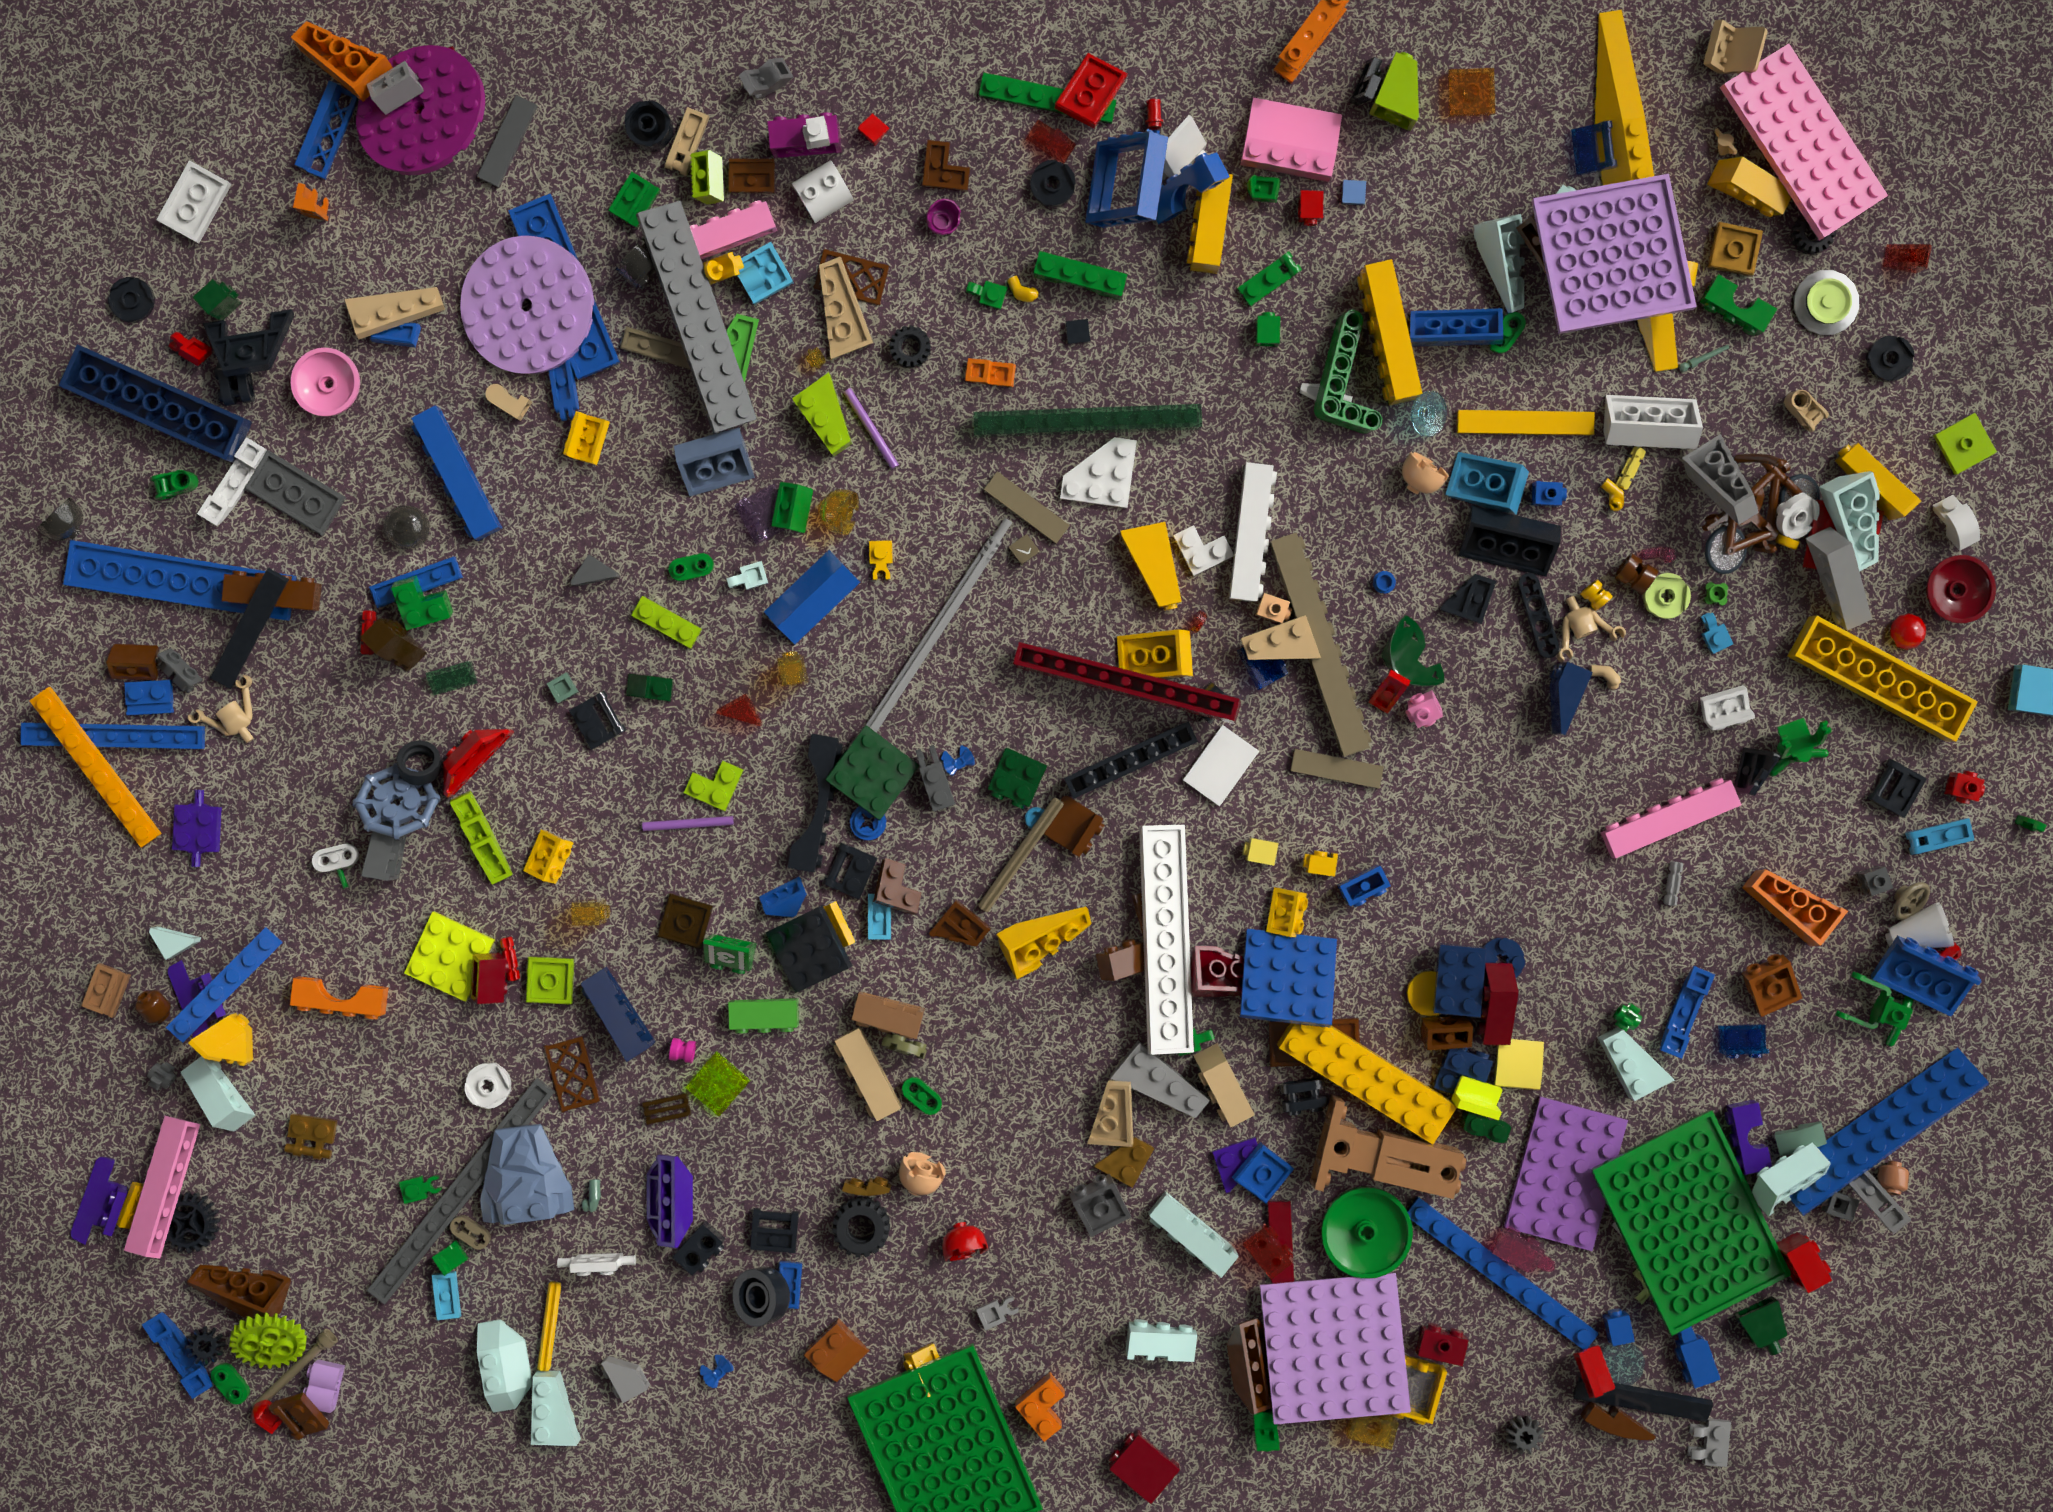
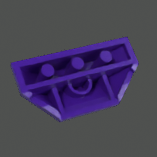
[647,1154,693,1248]

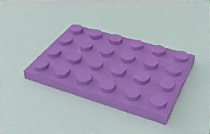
[1504,1096,1628,1251]

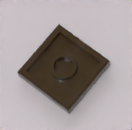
[657,893,714,949]

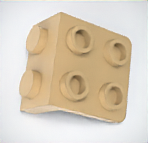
[1703,20,1768,74]

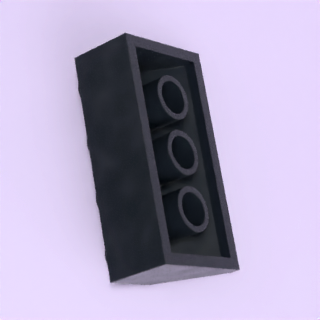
[1458,505,1561,576]

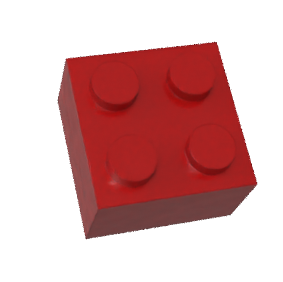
[1777,1232,1832,1294]

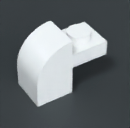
[1933,495,1980,551]

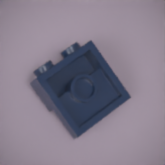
[1433,1048,1493,1094]

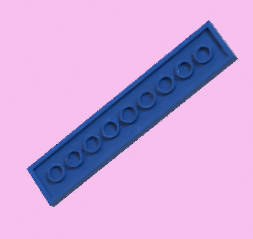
[63,540,297,621]
[1789,1047,1989,1216]

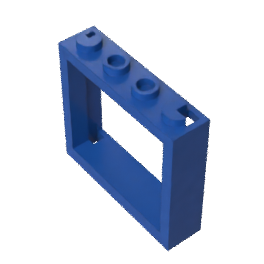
[1085,129,1168,228]

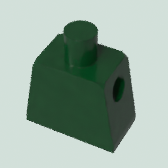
[1733,1296,1787,1355]

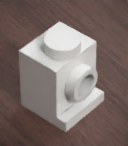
[803,116,830,149]

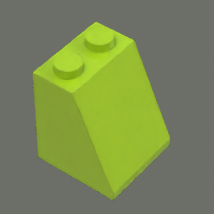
[1369,52,1419,131]

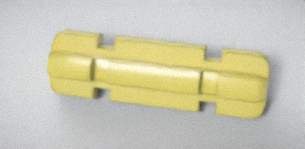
[1616,446,1646,490]

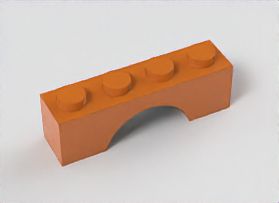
[290,976,389,1019]

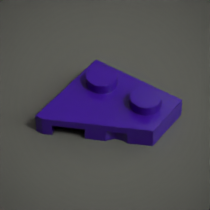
[1212,1137,1258,1193]

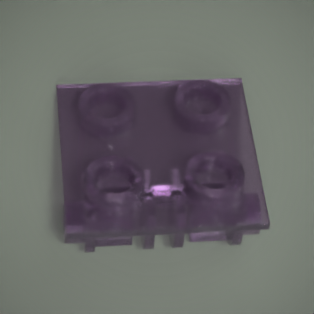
[734,484,785,545]

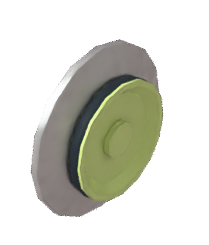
[1794,270,1859,335]

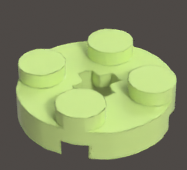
[1643,573,1691,619]

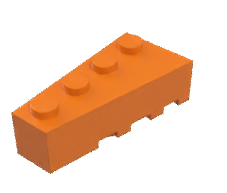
[291,21,393,102]
[1742,869,1848,946]

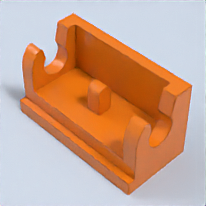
[293,183,329,221]

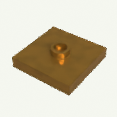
[1707,222,1763,277]

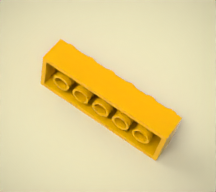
[1357,259,1423,406]

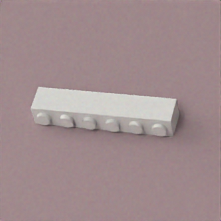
[1229,462,1277,602]

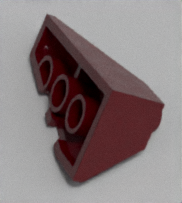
[1190,946,1244,997]

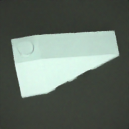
[1474,214,1525,313]
[1819,471,1879,571]

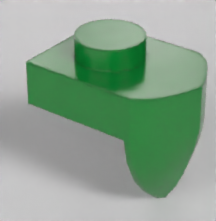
[1246,175,1281,203]

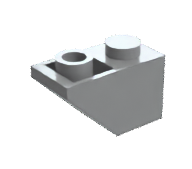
[601,1356,650,1403]

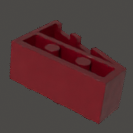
[1477,963,1519,1045]

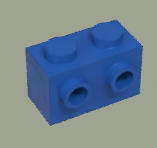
[1337,864,1391,908]

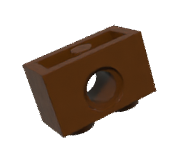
[1421,1015,1473,1050]

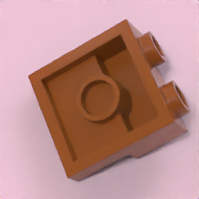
[1742,954,1803,1017]

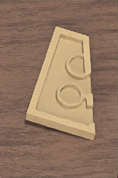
[1241,615,1321,660]

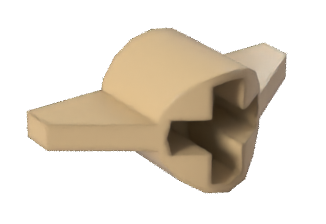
[1715,128,1737,156]

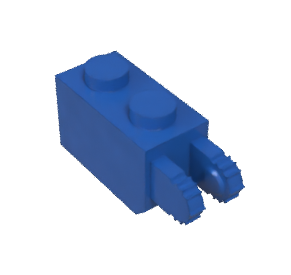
[1674,1326,1721,1389]

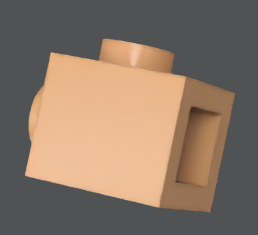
[1255,593,1292,624]

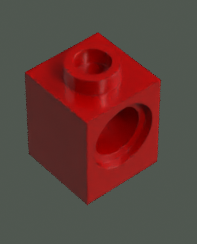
[1298,190,1324,226]

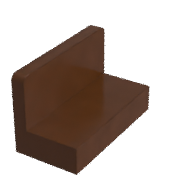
[106,644,159,680]

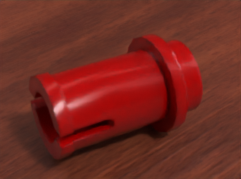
[1145,99,1164,130]

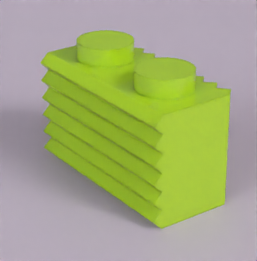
[690,150,724,205]

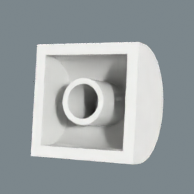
[792,160,854,223]

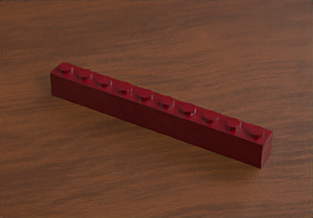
[1013,642,1241,724]

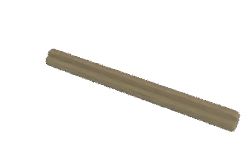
[979,797,1064,912]

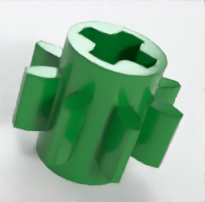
[1613,1003,1642,1031]

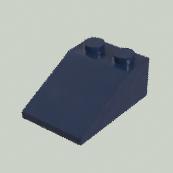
[1549,661,1593,735]

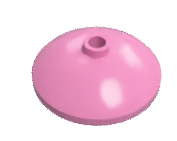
[291,348,360,417]

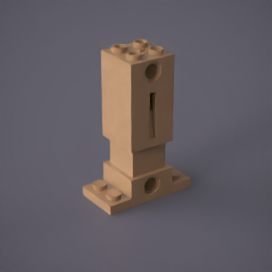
[1310,1094,1466,1199]

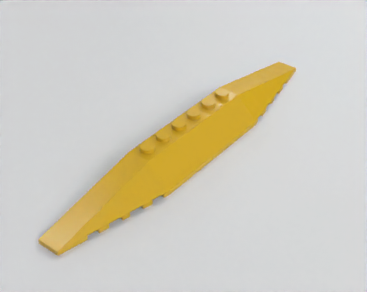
[1594,10,1678,372]

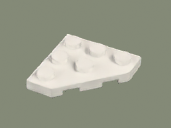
[1060,437,1137,508]

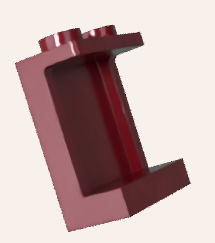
[1109,1429,1180,1504]

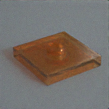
[1447,68,1495,117]

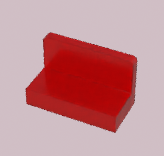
[1573,1345,1615,1398]

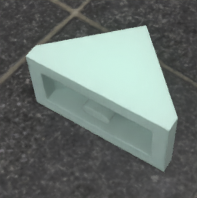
[149,926,201,960]

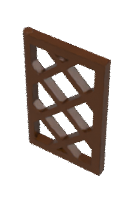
[813,249,890,306]
[543,1036,600,1113]

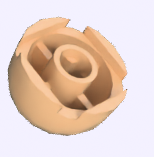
[1402,452,1449,494]
[899,1152,946,1196]

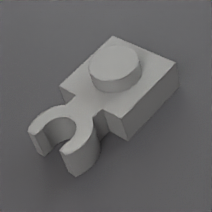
[976,1296,1019,1331]

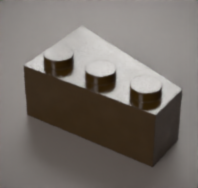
[360,618,427,672]

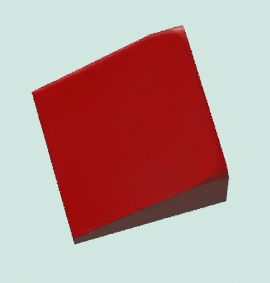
[857,113,890,146]

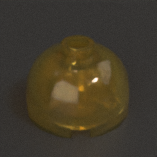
[818,489,859,535]

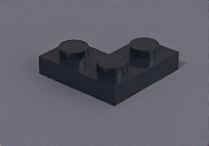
[1349,57,1382,106]

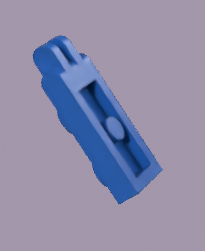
[549,359,579,421]

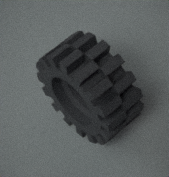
[1790,216,1836,255]
[889,325,931,368]

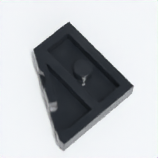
[1439,574,1497,624]
[1734,747,1781,796]

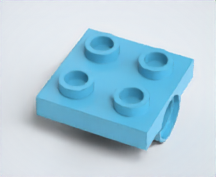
[738,242,794,305]

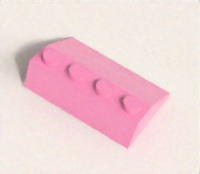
[1240,97,1342,182]

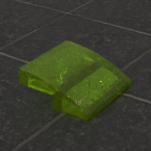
[685,1051,751,1117]

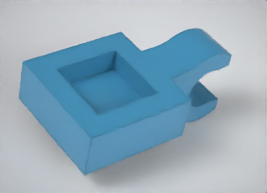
[1700,612,1733,654]

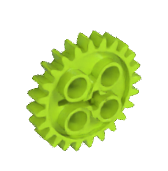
[229,1313,307,1369]

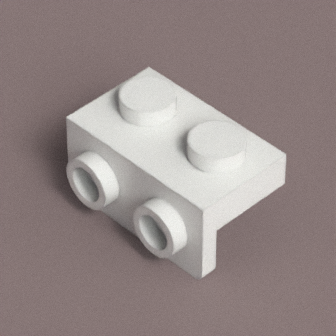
[1700,685,1755,730]

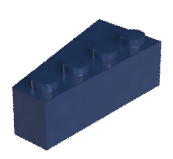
[581,967,656,1062]

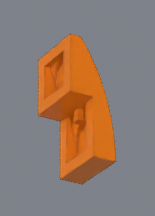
[965,358,1016,388]

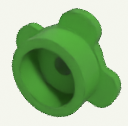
[1704,582,1728,605]

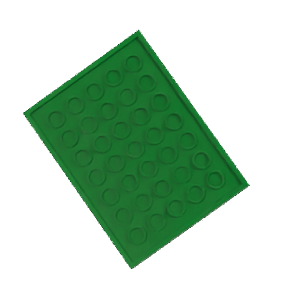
[1590,1110,1792,1336]
[847,1343,1043,1512]

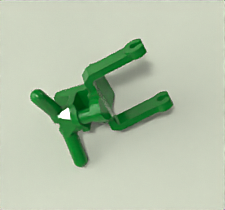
[1769,718,1832,777]
[1835,972,1914,1047]

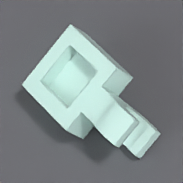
[726,561,768,590]

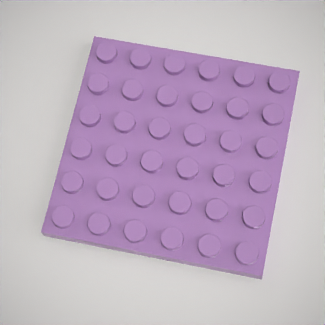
[1532,174,1696,334]
[1260,1273,1411,1424]

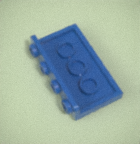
[1870,935,1982,1017]

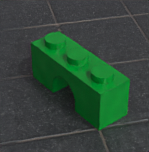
[1699,274,1777,336]

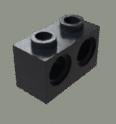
[672,1220,725,1276]

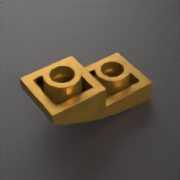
[842,1176,891,1196]

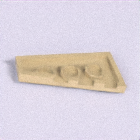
[819,257,873,359]

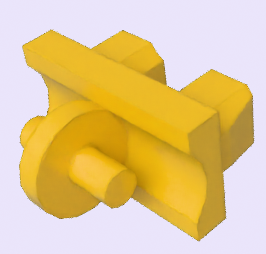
[703,252,744,285]

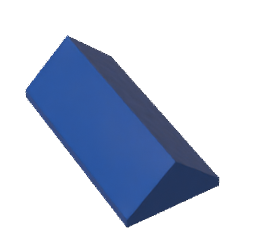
[1410,308,1503,346]
[764,550,860,644]

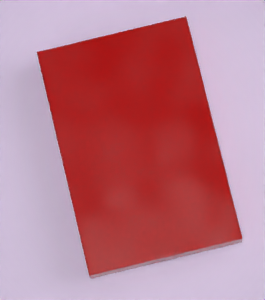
[1055,53,1128,129]

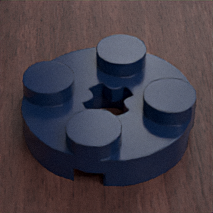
[1482,937,1525,978]

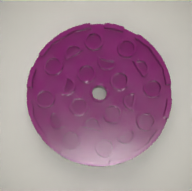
[356,45,485,175]

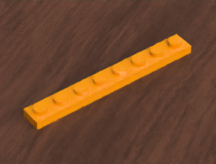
[29,687,162,848]

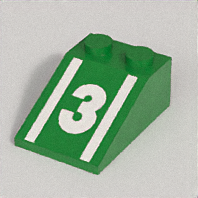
[703,934,757,974]

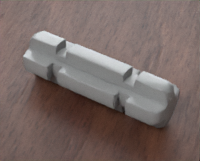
[1664,861,1683,906]

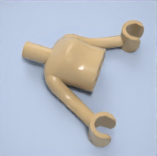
[1557,596,1626,662]
[188,675,254,744]

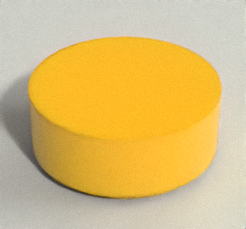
[1775,534,1800,550]

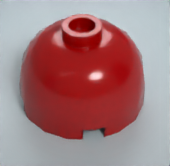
[942,1222,988,1261]

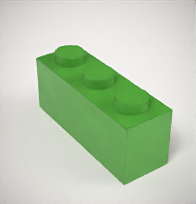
[728,998,799,1033]

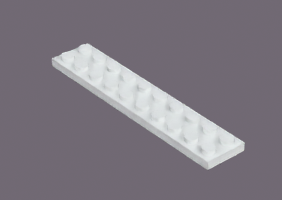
[1139,825,1194,1055]

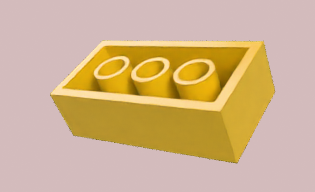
[1187,174,1233,274]

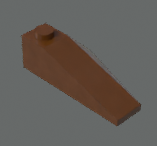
[187,1264,291,1319]

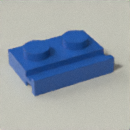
[124,680,174,715]

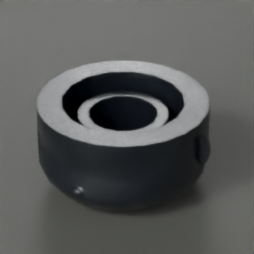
[733,1267,790,1327]

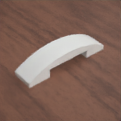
[197,437,267,526]

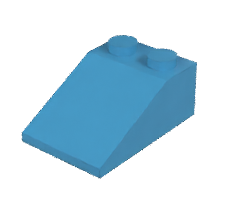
[1445,452,1529,515]

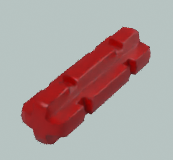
[360,610,376,655]
[500,937,520,981]

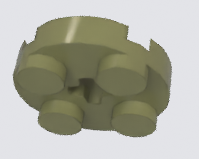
[881,1034,927,1059]

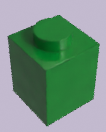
[1255,312,1281,347]

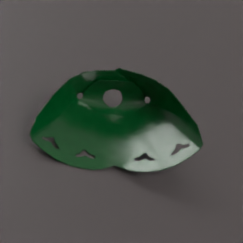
[1382,615,1444,686]

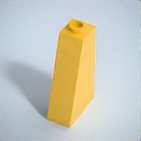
[1835,443,1921,520]
[1120,522,1182,611]

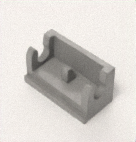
[366,61,424,115]

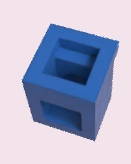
[1531,481,1567,507]

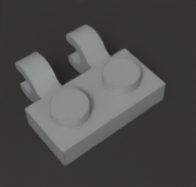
[1687,1418,1731,1467]

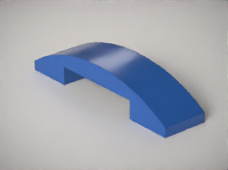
[1660,966,1715,1059]
[142,1312,213,1399]

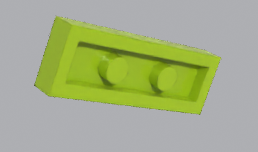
[631,596,702,649]

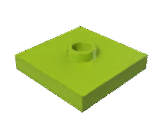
[1933,413,1997,475]
[526,956,574,1004]

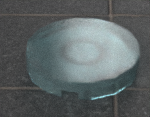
[1602,1343,1645,1385]

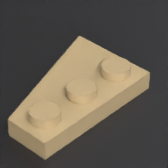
[1087,1080,1133,1147]

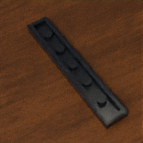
[210,568,289,689]
[1573,1376,1713,1422]

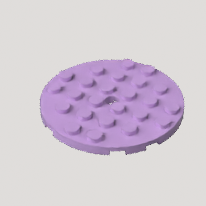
[460,236,594,374]

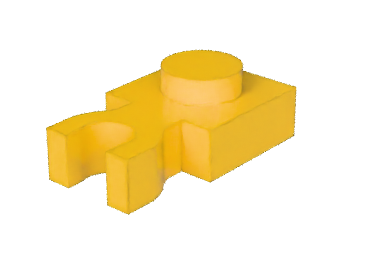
[869,541,893,580]

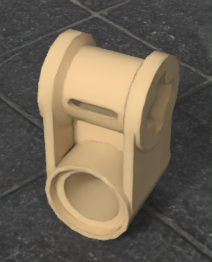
[1784,390,1829,432]

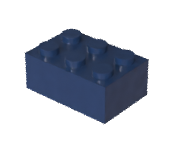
[1433,943,1486,1017]

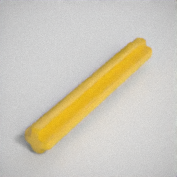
[537,1281,561,1371]

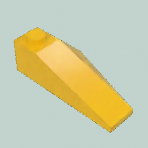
[997,906,1092,980]
[188,1013,253,1066]

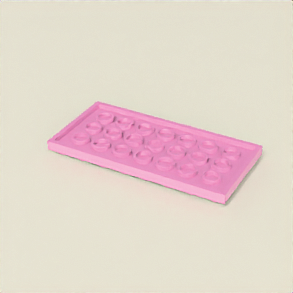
[1720,44,1888,241]

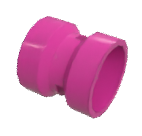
[669,1038,696,1064]

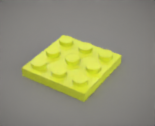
[404,911,495,1002]

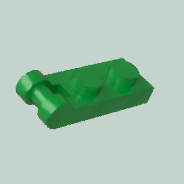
[1237,251,1302,307]

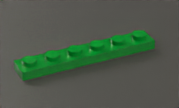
[979,73,1117,124]

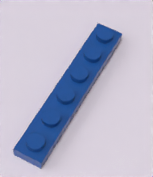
[165,927,283,1043]

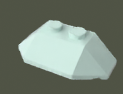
[477,1319,533,1413]

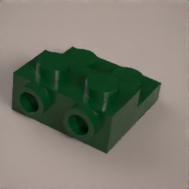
[988,747,1048,809]

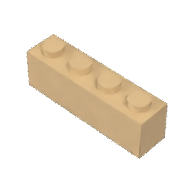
[834,1026,902,1121]

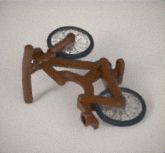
[1701,453,1820,574]

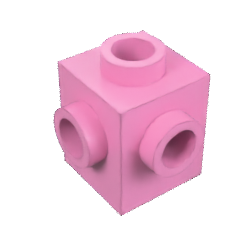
[1406,690,1443,728]

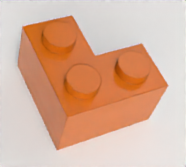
[1015,1372,1065,1442]

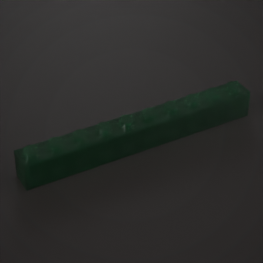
[973,404,1202,438]

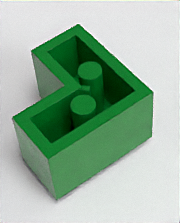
[391,575,453,630]

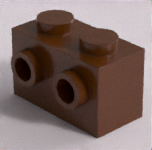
[1096,939,1145,981]

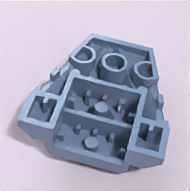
[480,1124,574,1225]

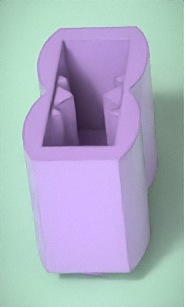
[303,1359,345,1413]

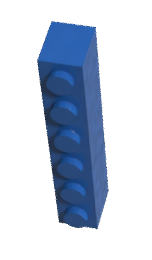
[411,405,503,541]

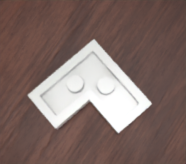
[1173,525,1234,576]

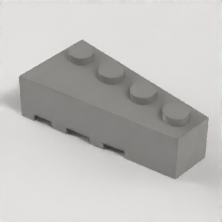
[1682,434,1759,525]
[1806,527,1872,631]
[1110,1040,1210,1118]

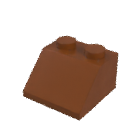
[804,1318,870,1382]

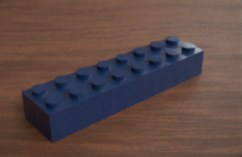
[59,344,252,462]

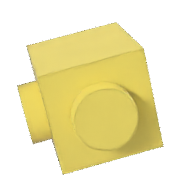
[1243,838,1279,866]

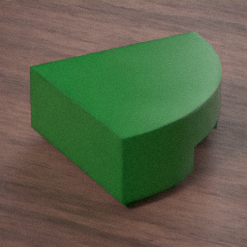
[2015,815,2047,833]

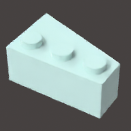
[1752,1142,1831,1217]

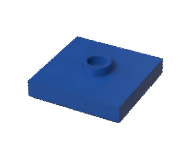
[1232,1142,1294,1203]

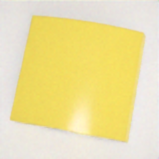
[1494,1039,1544,1090]

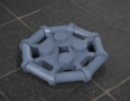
[352,763,440,840]

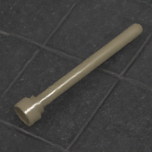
[253,1329,338,1407]

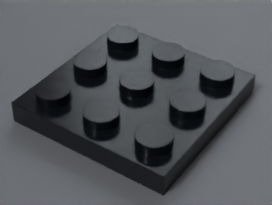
[765,905,852,993]

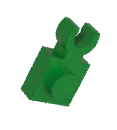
[399,1175,442,1204]

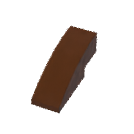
[1580,1401,1656,1441]

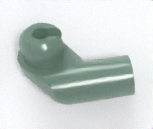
[582,1180,601,1212]

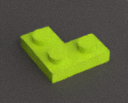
[684,761,744,811]

